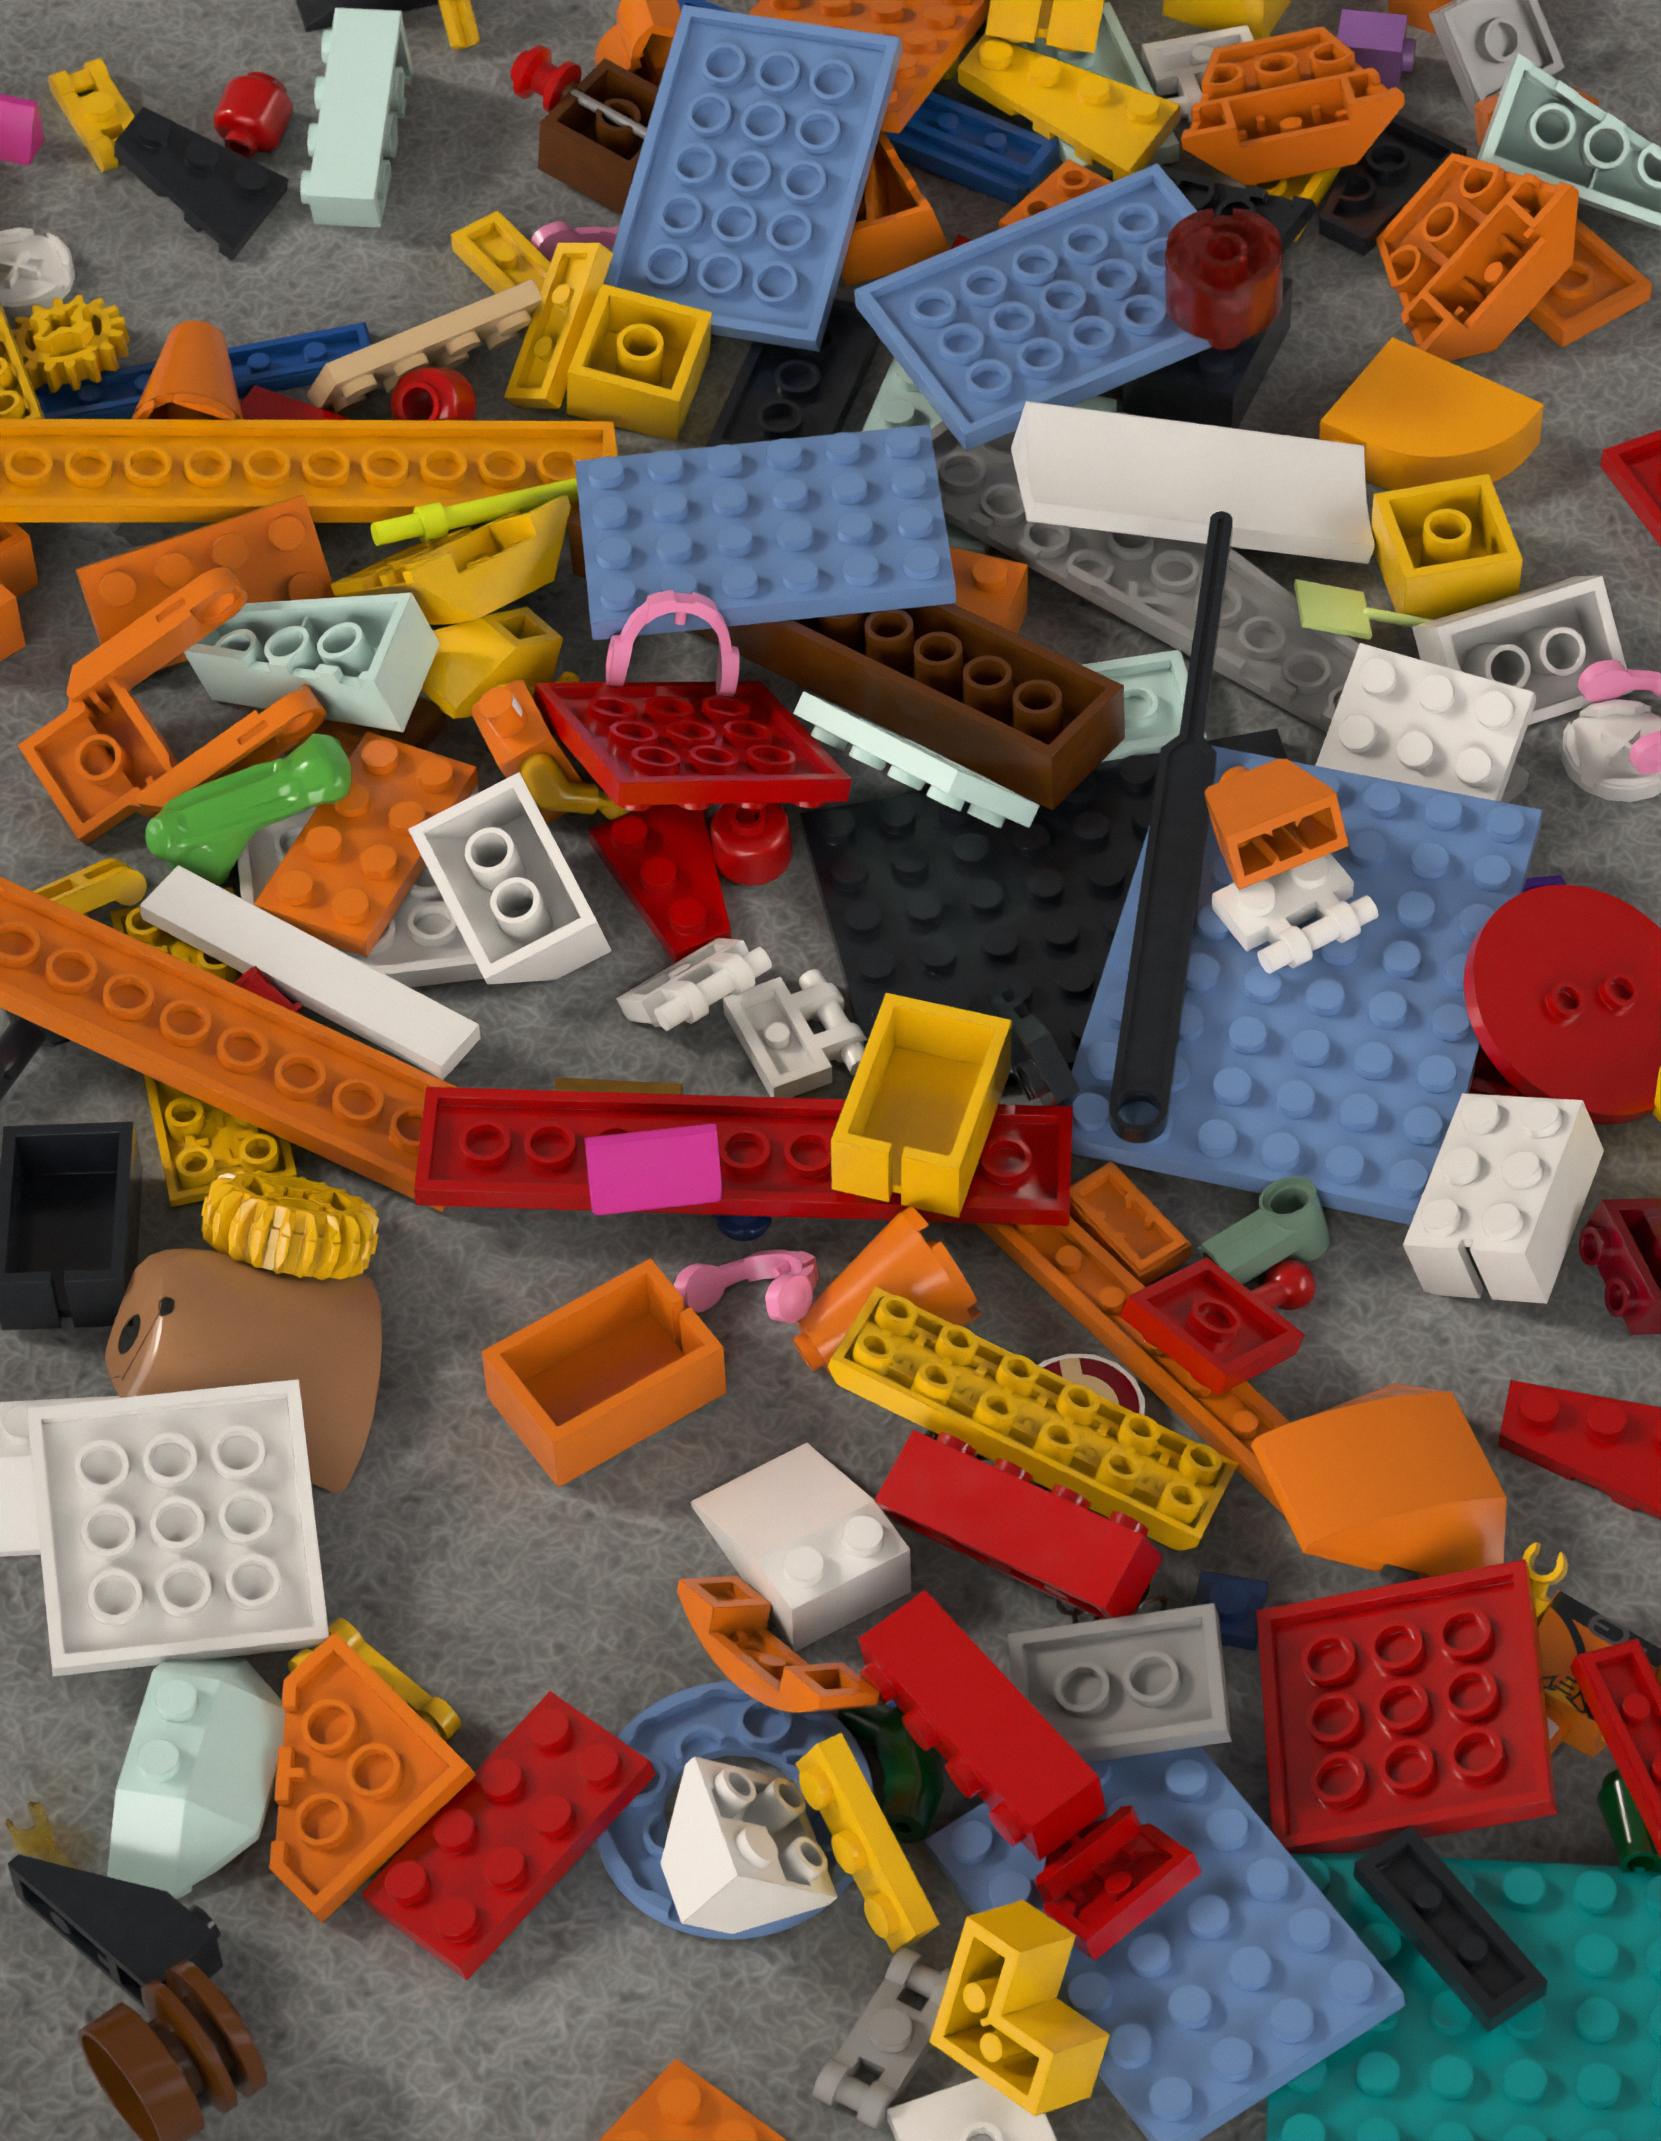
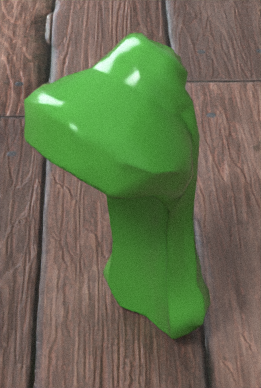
[145,733,352,886]

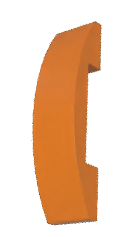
[677,1576,880,1712]

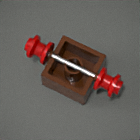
[510,45,659,215]

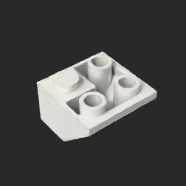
[660,1756,838,1934]

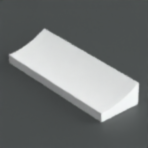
[1011,401,1375,564]

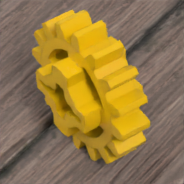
[12,295,130,393]

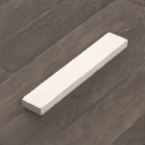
[139,865,481,1080]

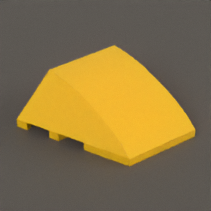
[330,495,571,625]

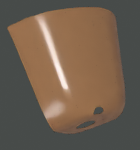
[105,1248,382,1493]

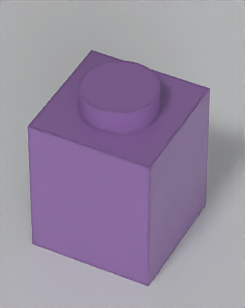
[1337,9,1416,89]

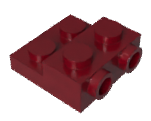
[1579,1198,1661,1335]

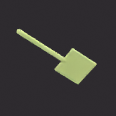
[1294,579,1433,640]

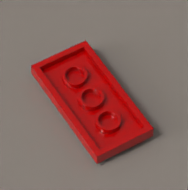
[361,1691,656,1981]

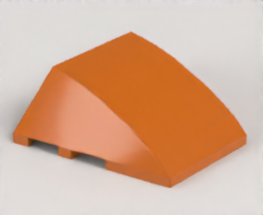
[1181,26,1405,186]
[1376,153,1579,361]
[1251,1383,1507,1579]

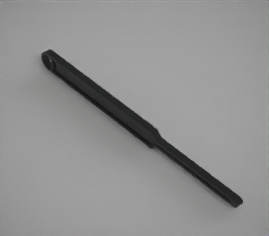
[1109,511,1233,1143]

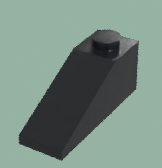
[7,1854,223,2009]

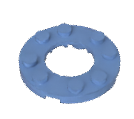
[596,1681,874,1940]

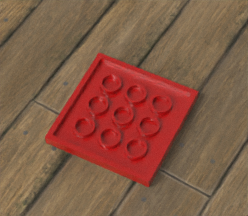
[533,681,852,811]
[1256,1559,1557,1854]

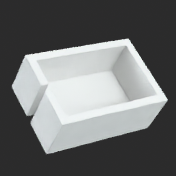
[1403,1093,1604,1304]

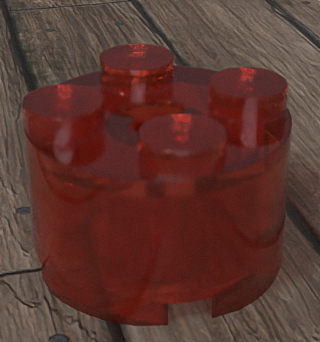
[1165,208,1283,350]

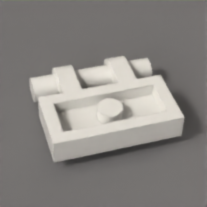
[1141,25,1254,123]
[1212,853,1378,974]
[616,938,772,1031]
[723,969,867,1098]

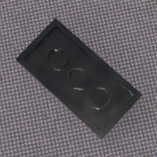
[706,298,881,447]

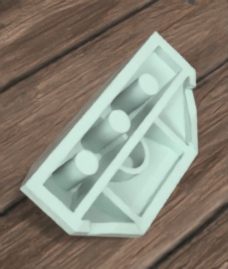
[107,1657,285,1900]

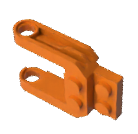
[17,567,326,845]

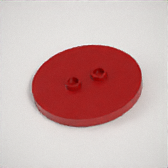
[1463,885,1661,1125]

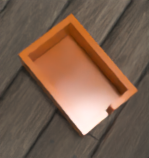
[481,1258,727,1488]

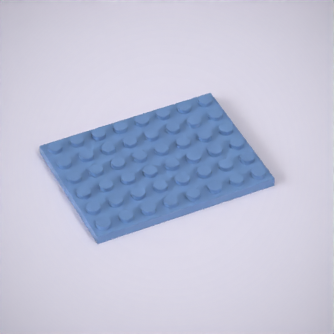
[1061,746,1542,1225]

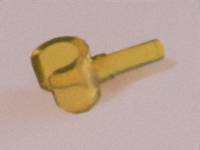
[6,1802,77,1869]

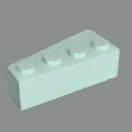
[300,8,413,228]
[1477,53,1661,231]
[183,593,440,732]

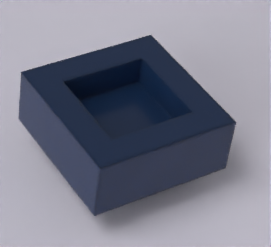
[1193,1570,1268,1651]

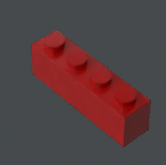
[874,1430,1163,1620]
[858,1590,1106,1861]

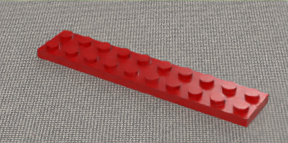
[414,1086,1073,1226]

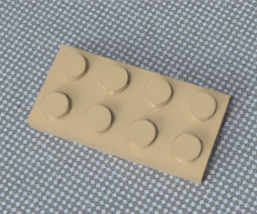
[307,279,543,415]

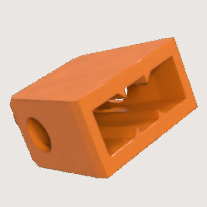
[1204,759,1349,890]

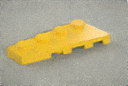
[958,34,1180,181]

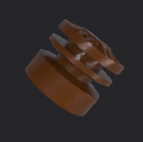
[77,1959,268,2141]

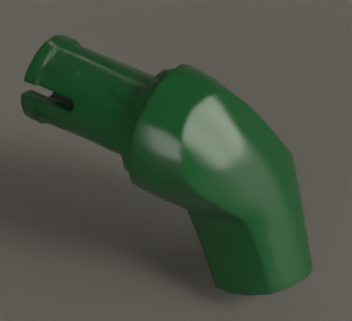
[837,1701,944,1843]

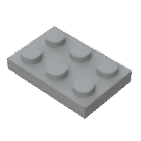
[1008,1603,1232,1763]

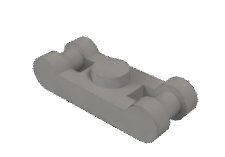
[813,1946,951,2130]

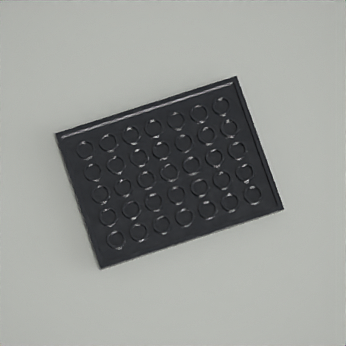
[800,728,1288,1087]

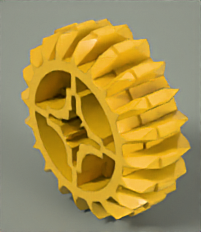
[201,1170,379,1280]

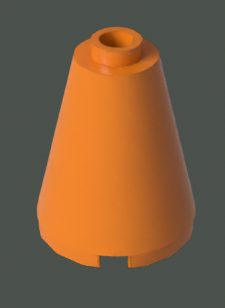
[131,320,243,420]
[791,1207,982,1376]

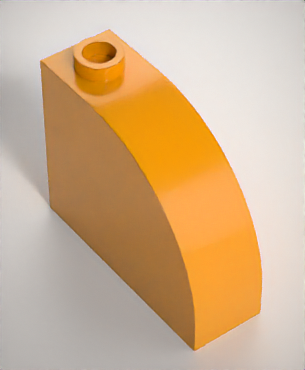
[1319,337,1544,490]

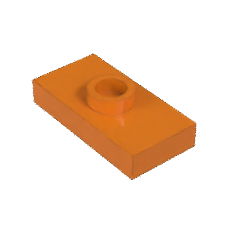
[1070,1161,1192,1286]

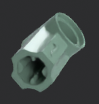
[1197,1176,1331,1285]

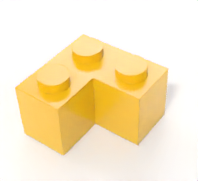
[929,1900,1110,2116]

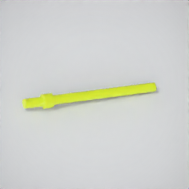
[371,478,579,546]

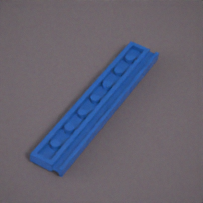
[677,0,1058,206]

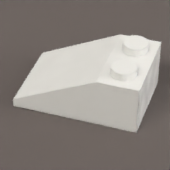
[691,1443,911,1652]

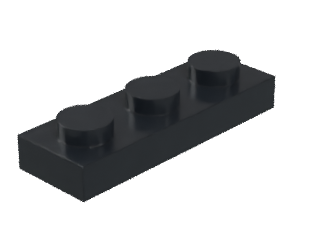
[1353,1826,1548,2033]

